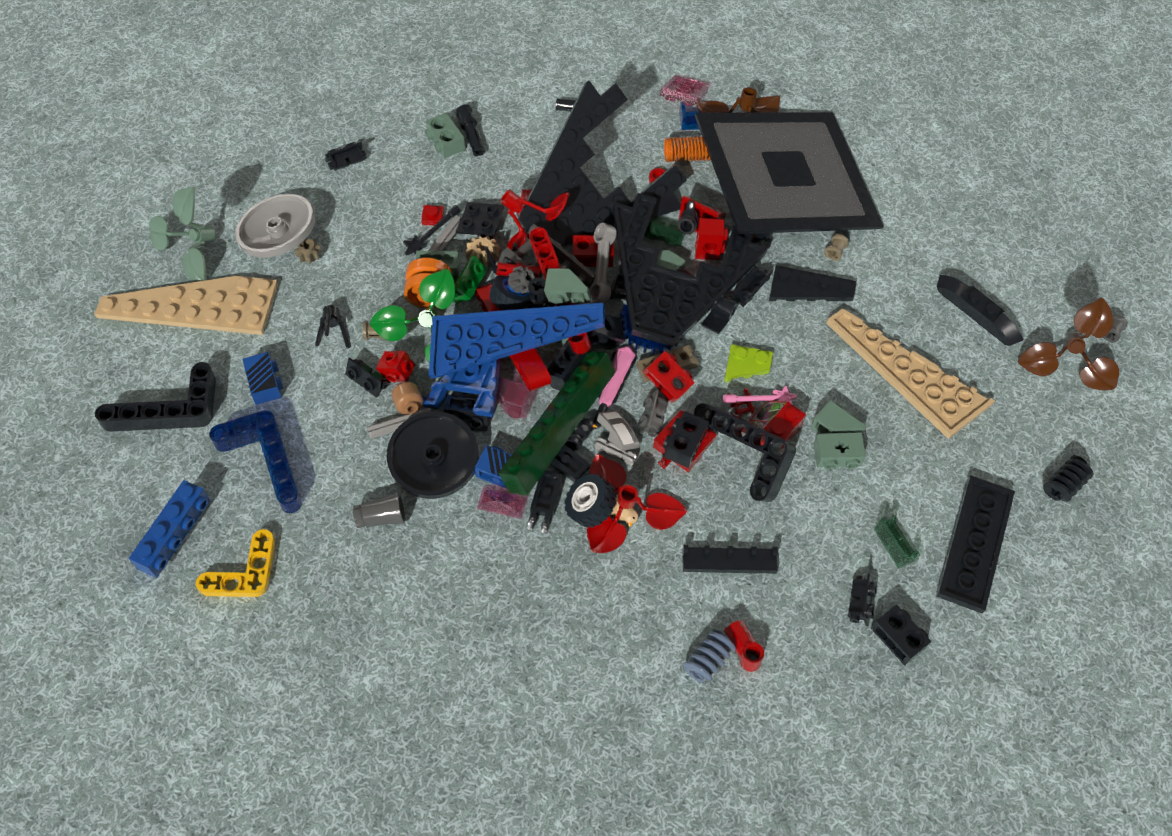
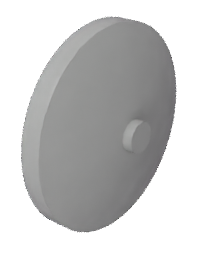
[235,194,316,258]

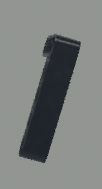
[95,362,216,432]
[694,403,796,502]

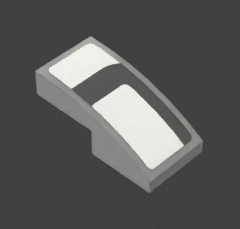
[597,410,639,451]

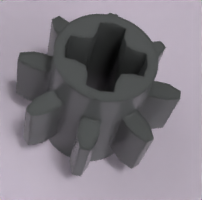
[508,266,535,294]

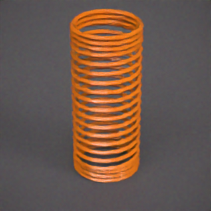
[664,136,710,162]

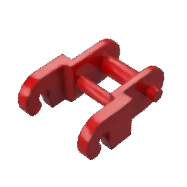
[727,388,755,417]

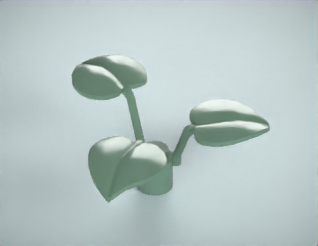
[149,187,215,282]

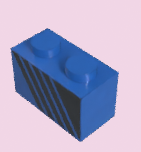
[242,352,284,405]
[475,445,511,489]

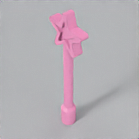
[723,386,797,405]

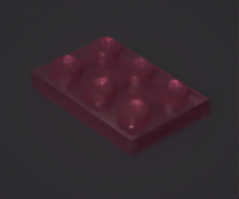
[660,75,709,106]

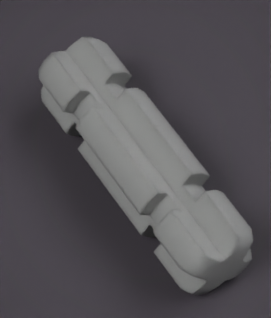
[595,437,637,465]

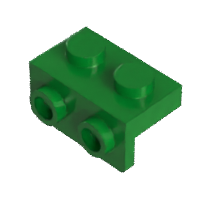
[453,256,488,304]

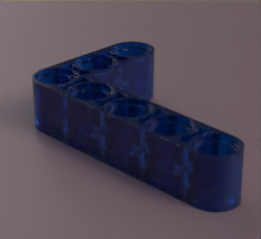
[209,410,302,514]

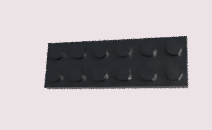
[936,475,1015,614]

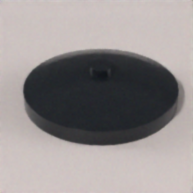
[387,411,479,499]

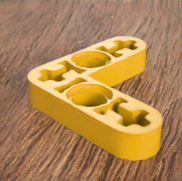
[196,529,275,597]

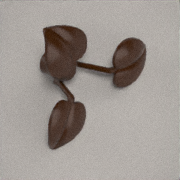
[696,87,780,113]
[1018,297,1119,391]

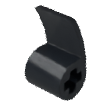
[701,296,738,334]

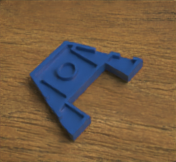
[422,359,501,417]

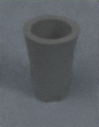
[353,492,405,528]

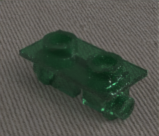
[645,218,685,246]

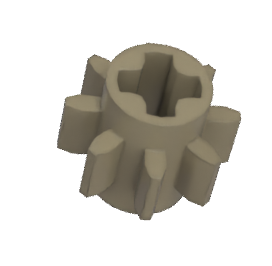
[294,238,322,264]

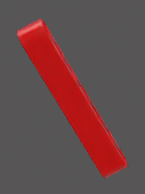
[529,227,591,354]
[475,283,551,392]

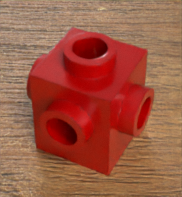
[376,350,416,383]

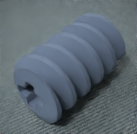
[683,629,736,683]

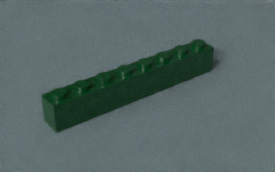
[499,352,616,496]

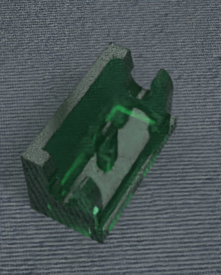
[874,514,921,569]

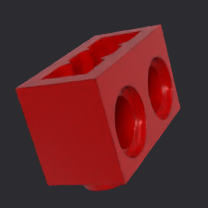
[573,235,614,267]
[642,351,695,403]

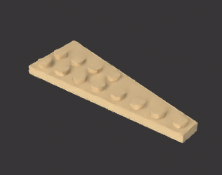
[826,309,995,439]

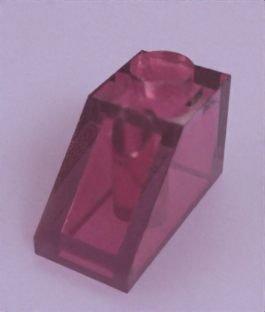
[496,378,534,419]

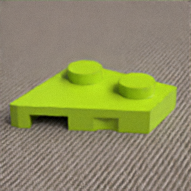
[724,344,773,382]

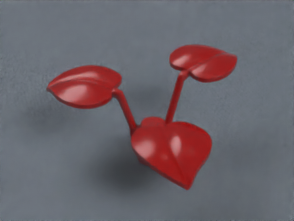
[498,189,570,259]
[587,454,687,554]

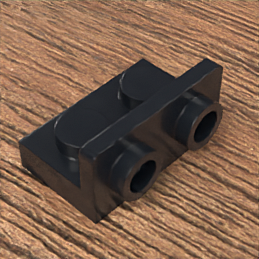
[443,395,488,431]

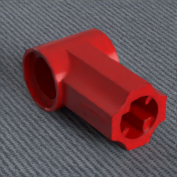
[724,620,764,672]

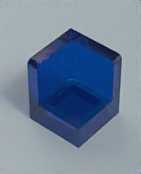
[679,102,701,130]

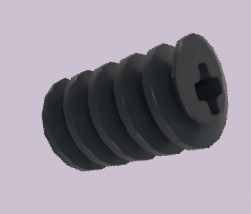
[1043,455,1094,502]

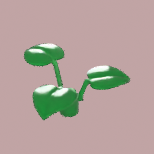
[370,269,455,363]

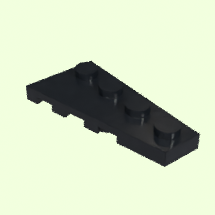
[769,265,856,301]

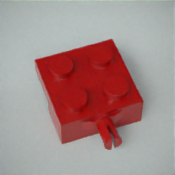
[653,410,717,472]

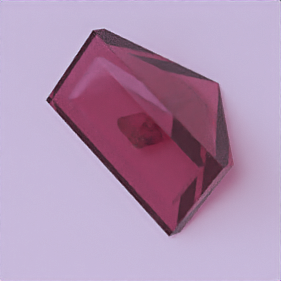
[477,488,527,519]

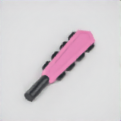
[593,345,636,428]

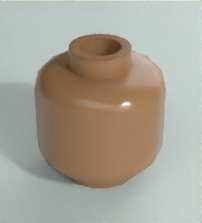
[391,382,423,415]

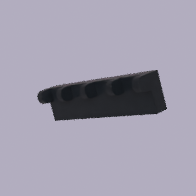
[682,545,778,574]

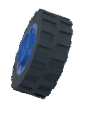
[489,275,534,311]

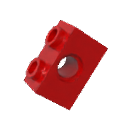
[695,218,728,261]

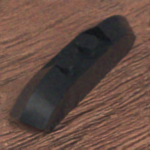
[937,275,1024,346]

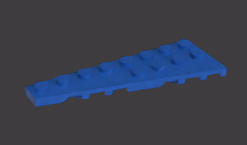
[429,303,605,379]

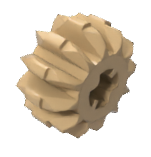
[465,235,500,267]

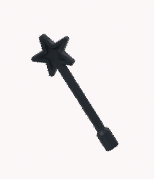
[403,205,460,256]

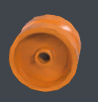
[404,258,452,308]

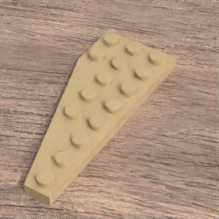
[94,276,278,335]

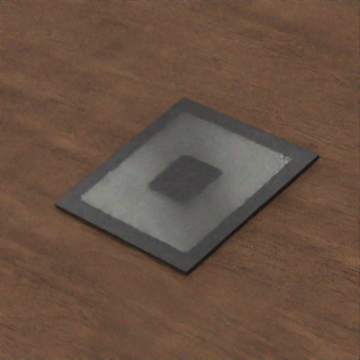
[694,112,884,234]

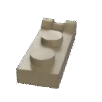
[636,345,700,383]

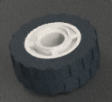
[564,474,617,528]

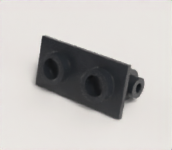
[325,142,367,171]
[732,266,771,308]
[345,358,389,398]
[848,573,877,627]

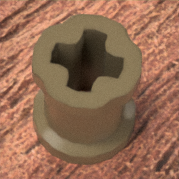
[824,234,849,261]
[363,321,385,340]

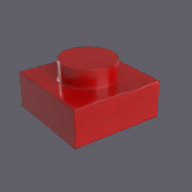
[421,205,444,226]

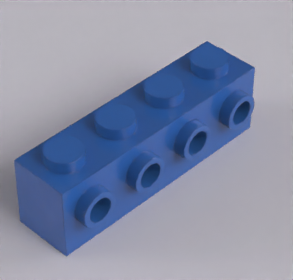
[128,480,210,578]

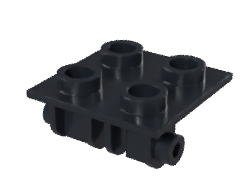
[456,202,505,240]

